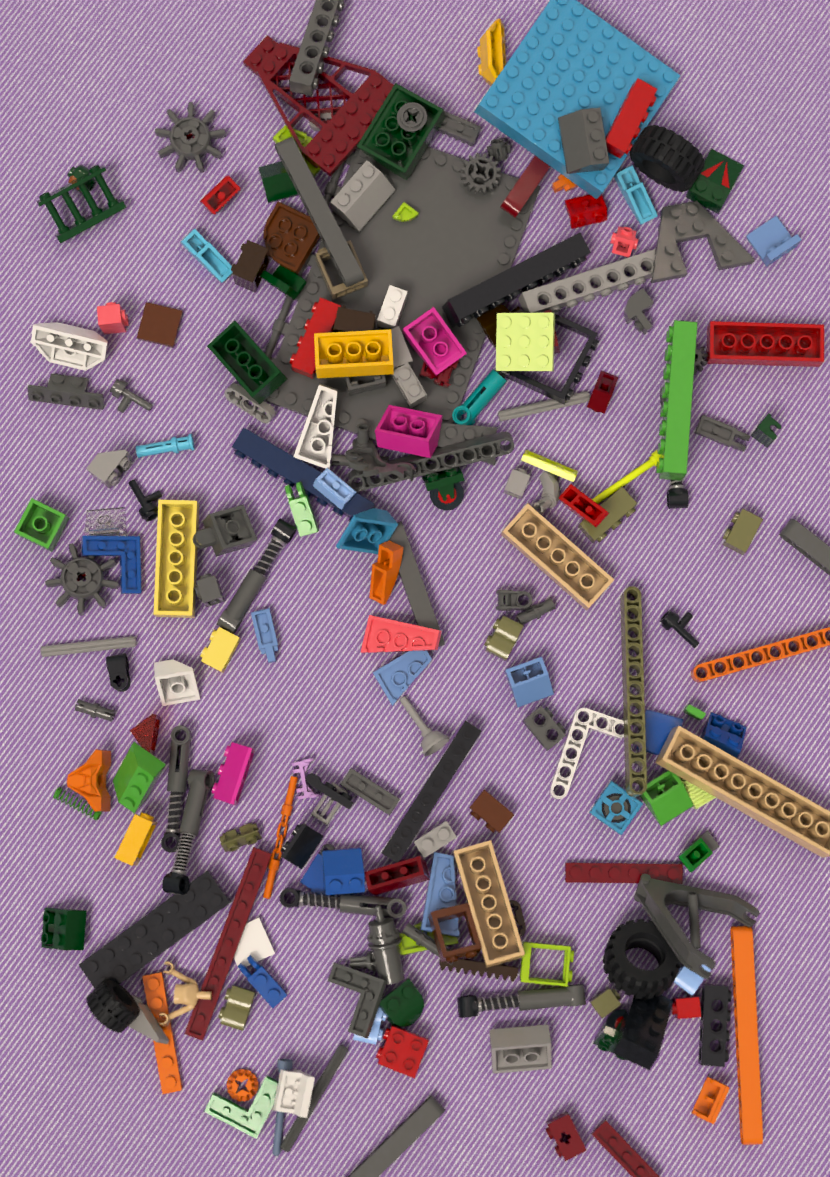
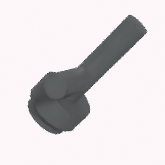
[110,379,153,413]

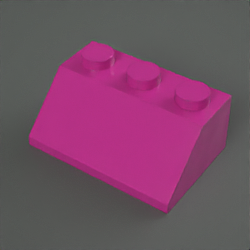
[375,405,443,458]
[212,742,255,805]

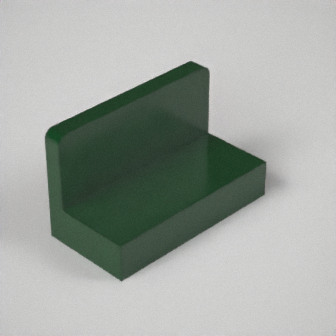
[260,265,307,300]

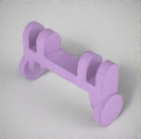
[291,758,320,800]

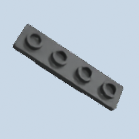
[27,373,104,410]

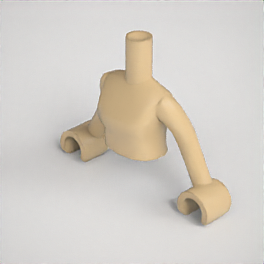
[158,961,212,1027]

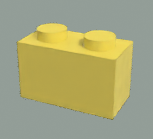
[200,627,241,673]

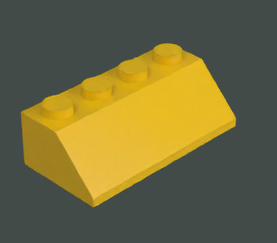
[314,329,394,378]

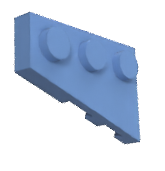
[372,650,432,706]

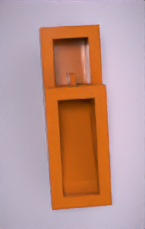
[369,540,404,605]

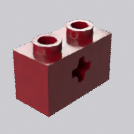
[545,1111,587,1161]

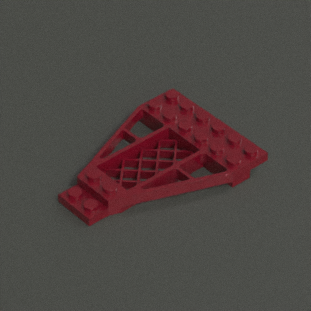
[243,35,394,176]

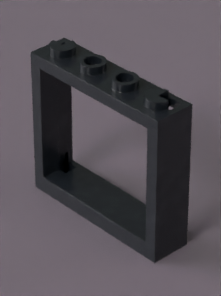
[505,314,600,405]

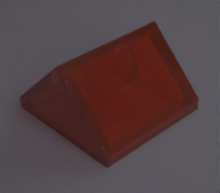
[130,714,161,755]

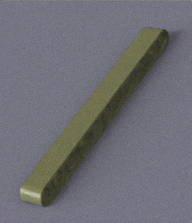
[620,586,647,798]

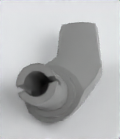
[533,471,559,514]

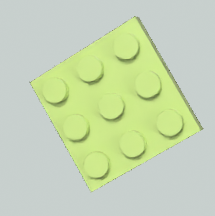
[496,313,555,371]

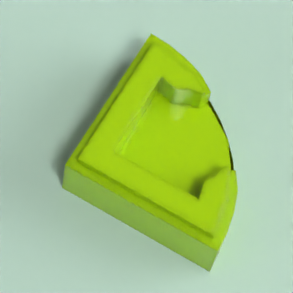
[392,202,419,222]

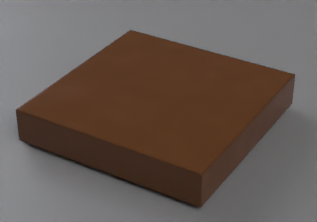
[137,302,183,348]

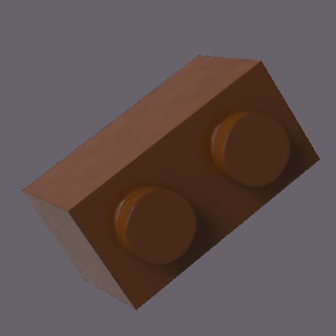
[469,790,514,833]

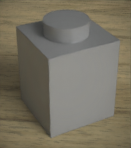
[504,468,530,500]

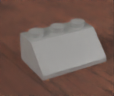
[330,160,395,232]
[489,1025,552,1074]

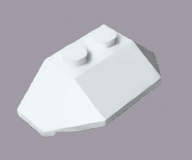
[31,322,108,371]

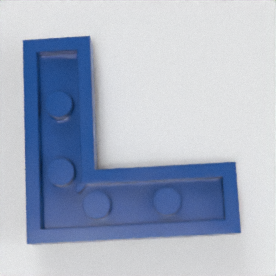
[81,536,141,594]

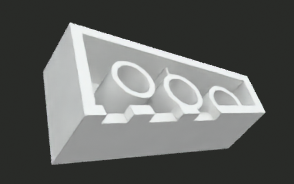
[293,383,338,469]

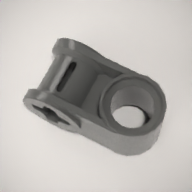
[496,590,532,611]

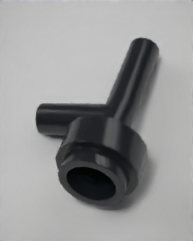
[128,480,162,522]
[660,610,699,648]

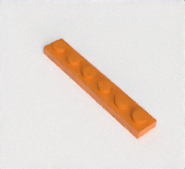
[142,972,183,1094]

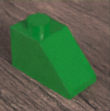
[677,838,713,872]

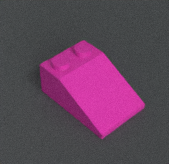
[402,307,467,375]

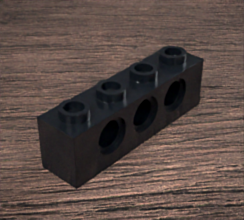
[698,984,732,1067]

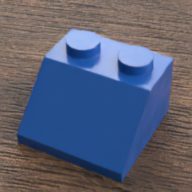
[322,848,365,895]

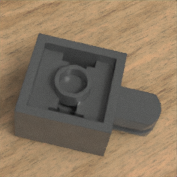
[193,504,257,557]

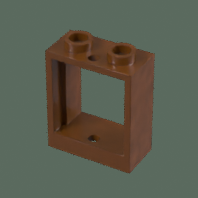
[428,903,481,963]

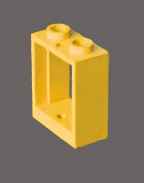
[114,812,157,866]

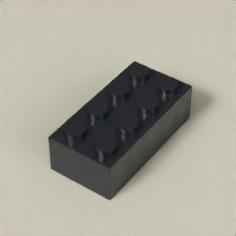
[613,994,673,1070]

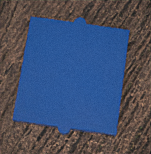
[300,853,326,895]

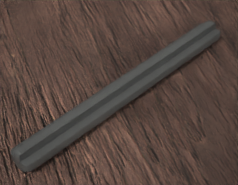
[280,1044,348,1152]

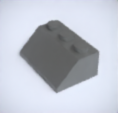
[558,108,609,174]

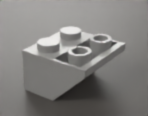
[86,449,133,489]

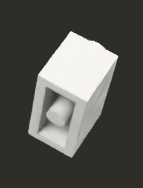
[377,285,408,329]

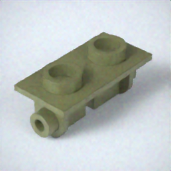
[219,823,262,852]

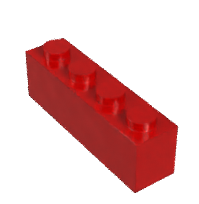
[605,78,657,158]
[290,297,342,379]

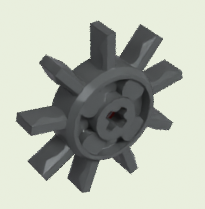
[155,102,226,173]
[45,543,119,616]

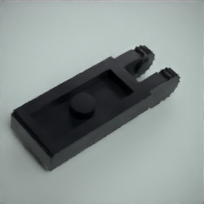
[306,773,354,809]

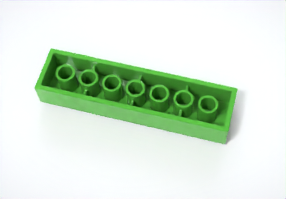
[656,320,697,481]

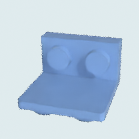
[746,216,801,267]

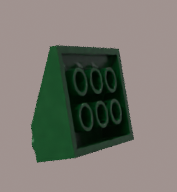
[357,83,445,180]

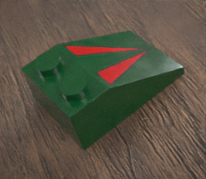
[686,149,744,214]

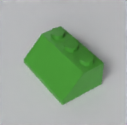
[113,742,166,813]

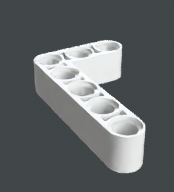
[549,708,624,799]

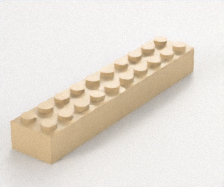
[655,726,830,858]

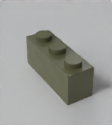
[578,487,638,543]

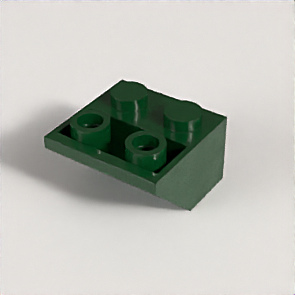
[41,908,87,950]

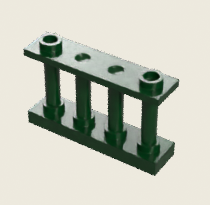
[37,165,127,244]

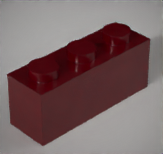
[364,856,430,895]

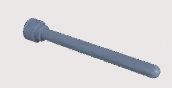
[272,1059,293,1156]

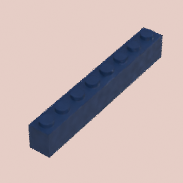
[232,427,375,521]

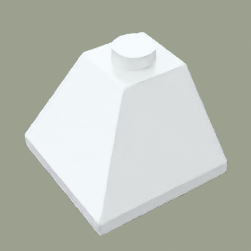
[154,659,200,706]

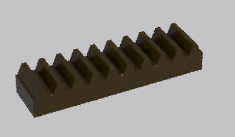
[439,958,518,982]

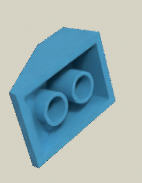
[336,508,398,554]

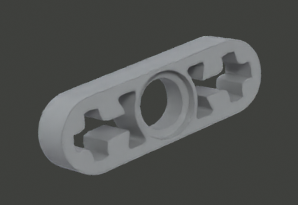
[224,383,276,423]

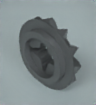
[397,102,427,133]

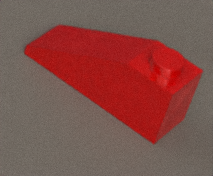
[559,484,609,527]

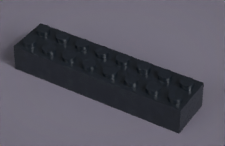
[442,233,591,327]
[79,870,232,988]

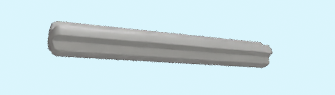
[498,391,590,421]
[40,636,136,657]

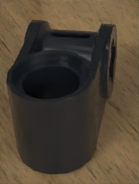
[106,653,131,692]

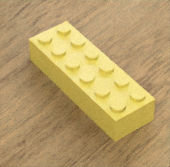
[154,500,199,618]

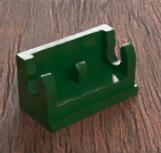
[751,413,781,448]

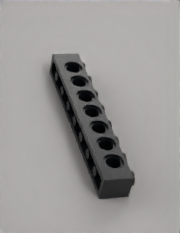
[382,721,482,863]

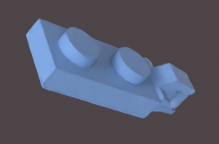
[251,608,279,663]

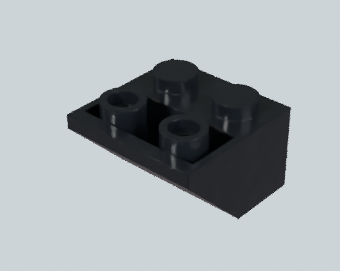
[281,823,324,869]

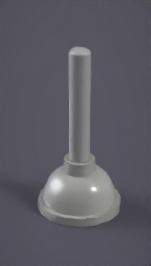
[400,696,449,756]

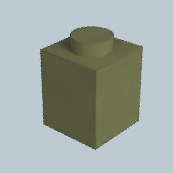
[589,987,621,1018]

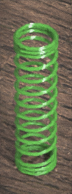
[53,787,102,821]

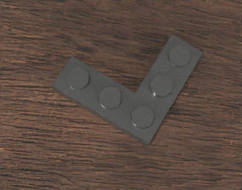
[328,962,387,1039]

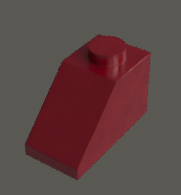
[587,371,618,414]

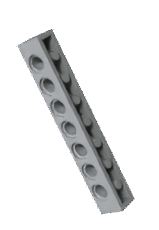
[518,249,655,313]

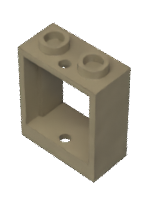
[315,240,368,300]

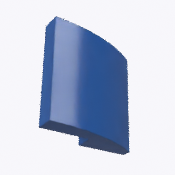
[636,709,683,755]

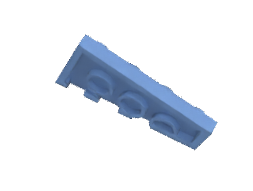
[420,852,460,938]

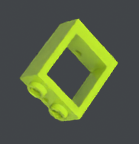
[519,941,574,987]

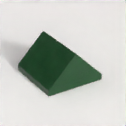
[258,162,298,203]

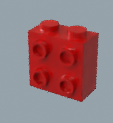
[375,1024,429,1079]

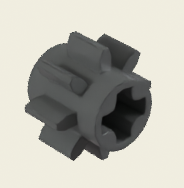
[487,138,511,161]

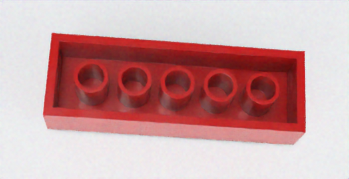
[707,321,824,367]

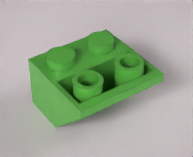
[639,770,694,826]

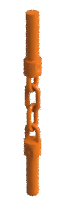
[263,776,298,899]

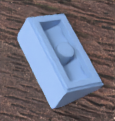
[313,468,356,510]

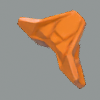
[67,749,111,812]

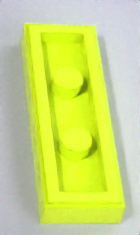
[521,450,578,482]

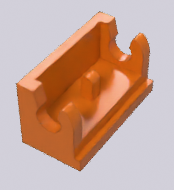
[691,1076,730,1124]

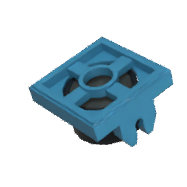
[589,781,644,835]

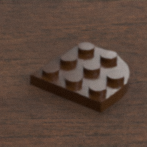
[263,201,320,274]

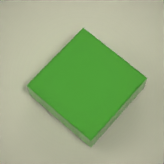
[684,704,706,721]

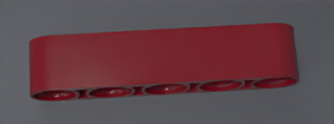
[500,156,550,218]

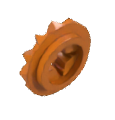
[227,1069,258,1102]

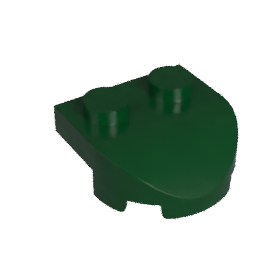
[379,978,424,1027]

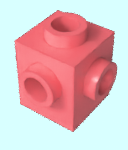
[610,226,638,257]

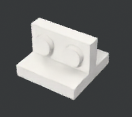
[273,1069,315,1118]

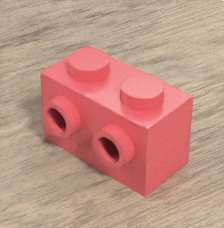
[97,302,129,335]

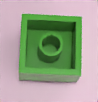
[14,498,70,552]

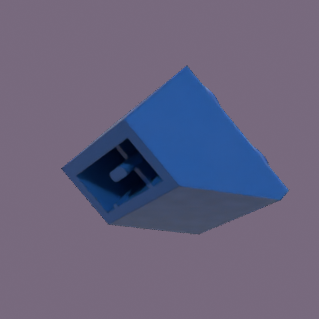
[700,712,747,758]

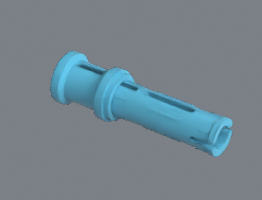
[136,433,195,458]

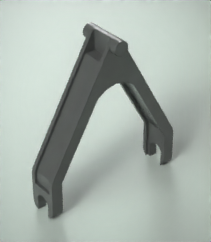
[634,874,760,979]

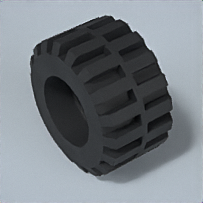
[86,979,140,1033]

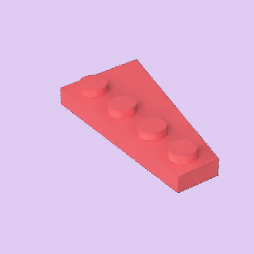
[361,615,442,653]

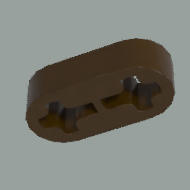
[509,900,526,936]

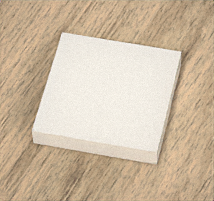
[234,917,275,970]

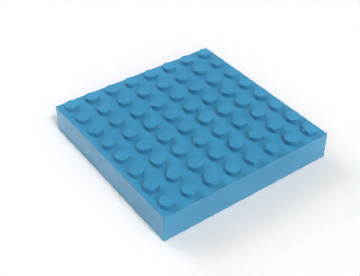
[474,0,681,199]

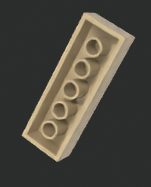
[501,503,614,611]
[453,840,525,968]

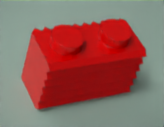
[200,175,240,214]

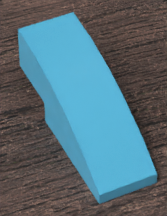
[614,165,658,225]
[180,229,233,283]

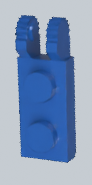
[238,955,288,1008]

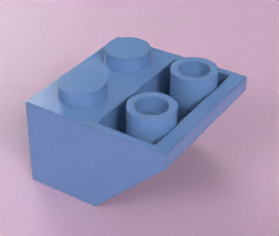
[504,657,554,707]

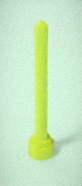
[592,450,661,504]

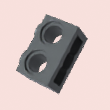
[522,706,566,751]

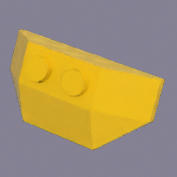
[477,19,506,86]

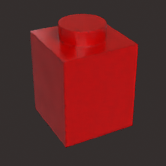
[671,995,701,1019]

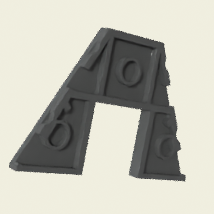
[651,201,755,283]

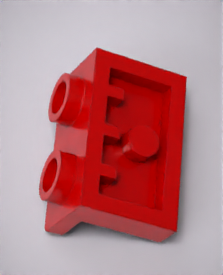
[565,194,607,229]

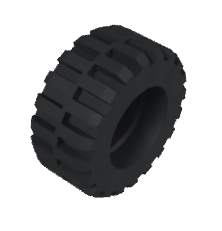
[630,125,705,192]
[603,919,681,999]

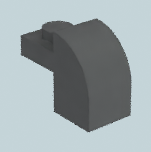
[624,288,654,335]

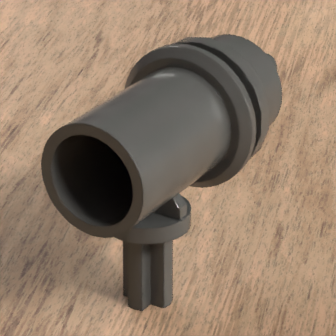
[349,905,405,985]

